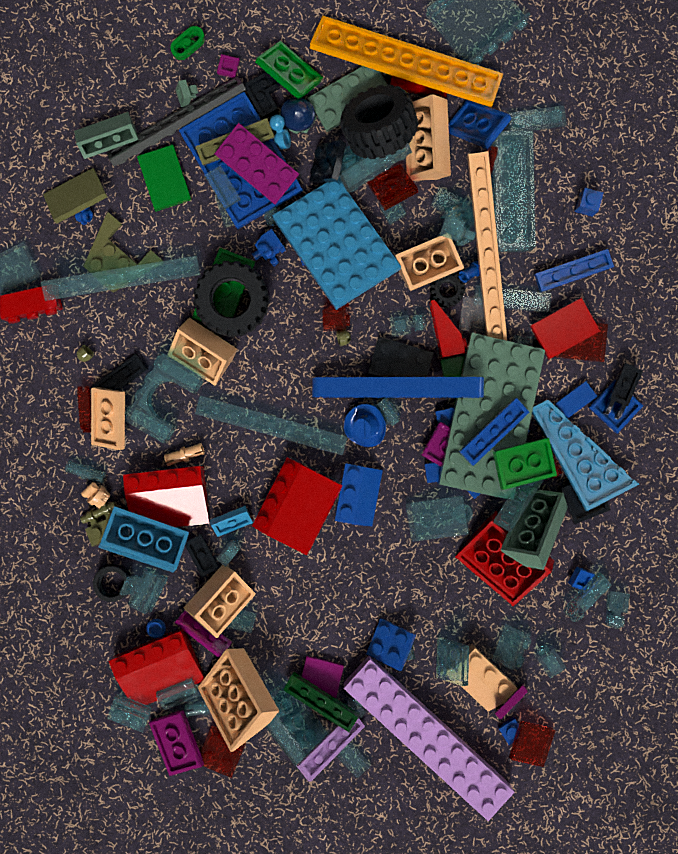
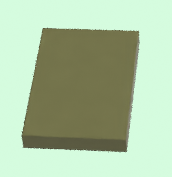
[43,168,107,224]

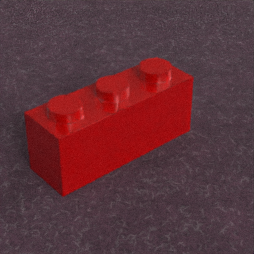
[0,284,63,324]

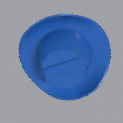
[344,404,386,447]

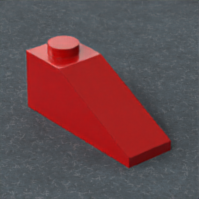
[429,300,467,359]

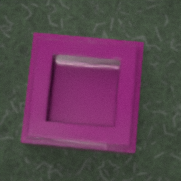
[217,54,240,78]

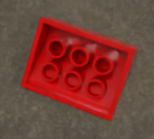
[252,457,342,555]
[123,466,210,527]
[455,511,554,606]
[108,628,205,710]

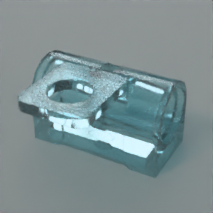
[119,568,168,614]

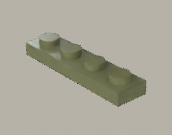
[195,118,274,166]

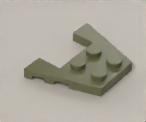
[83,212,165,293]

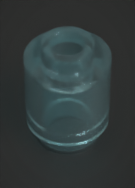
[375,398,401,426]

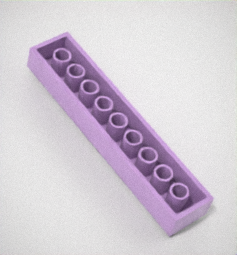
[344,655,514,821]

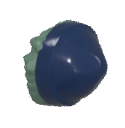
[279,98,317,134]

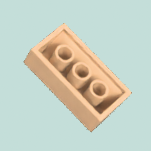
[405,94,451,181]

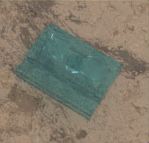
[107,694,152,733]

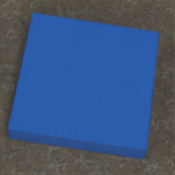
[588,380,643,434]

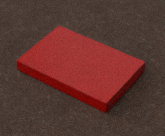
[530,298,600,360]

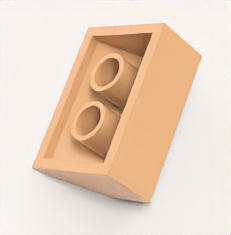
[395,233,464,291]
[168,317,237,386]
[184,564,256,638]
[446,644,518,711]

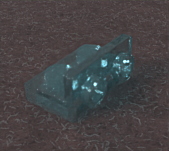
[492,624,532,670]

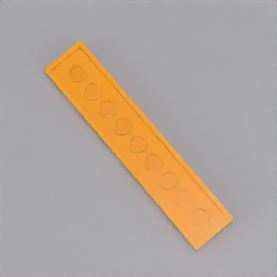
[310,16,503,108]

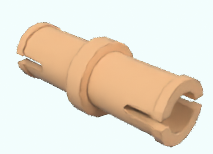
[164,443,205,466]

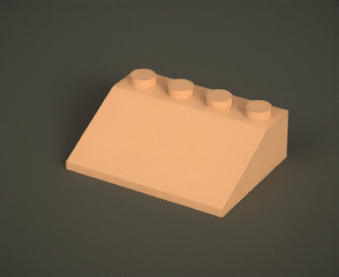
[197,648,279,752]

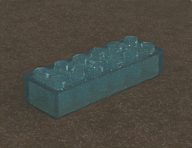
[491,131,536,252]

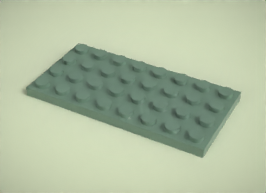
[438,333,545,500]

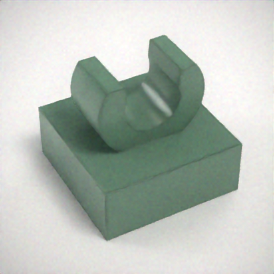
[175,80,198,108]

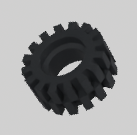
[430,273,465,308]

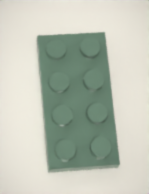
[307,66,387,133]

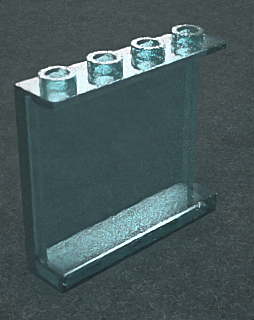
[426,0,530,65]

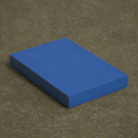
[448,100,512,149]

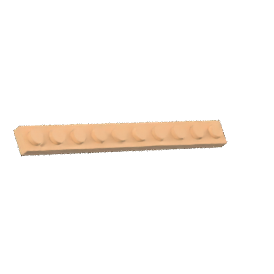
[467,151,507,341]

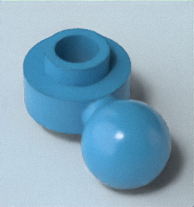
[269,115,291,150]

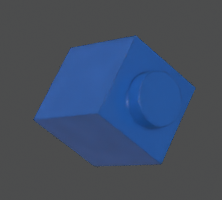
[574,188,604,217]

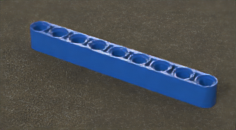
[312,377,484,398]

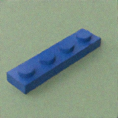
[534,249,614,293]
[459,398,530,466]

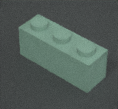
[74,112,138,159]

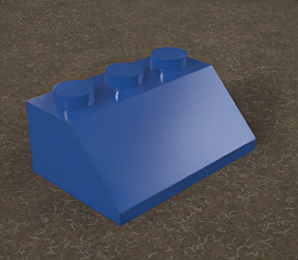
[335,463,383,526]

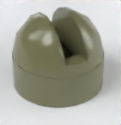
[336,330,351,346]
[77,345,94,362]

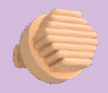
[81,482,110,509]

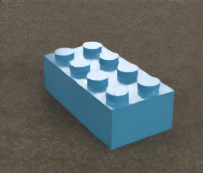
[98,506,189,572]

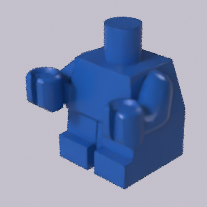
[252,229,286,267]

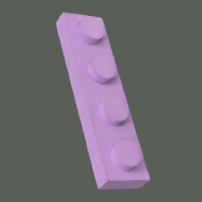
[296,718,365,782]

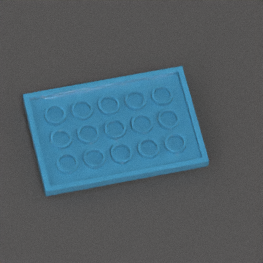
[272,179,401,310]

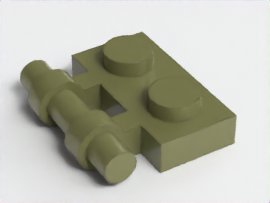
[80,501,118,547]

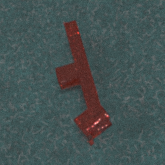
[77,386,91,433]

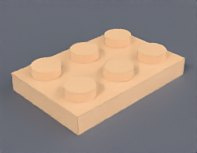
[91,387,125,450]

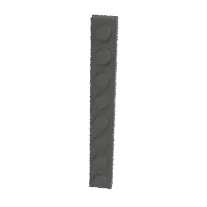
[106,76,246,166]

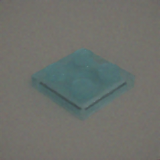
[436,639,469,686]

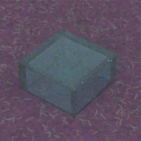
[217,538,243,567]

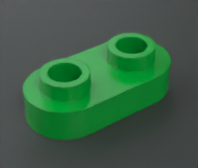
[170,26,205,60]

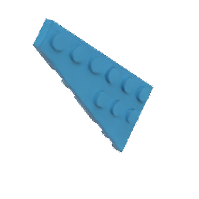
[532,400,639,511]

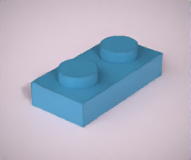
[210,506,253,537]

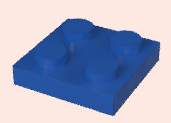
[366,618,416,671]

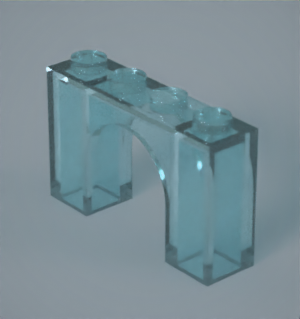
[125,353,206,443]

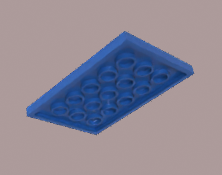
[179,92,303,230]

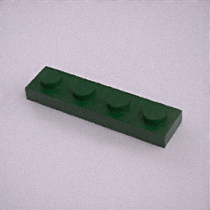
[283,672,360,732]

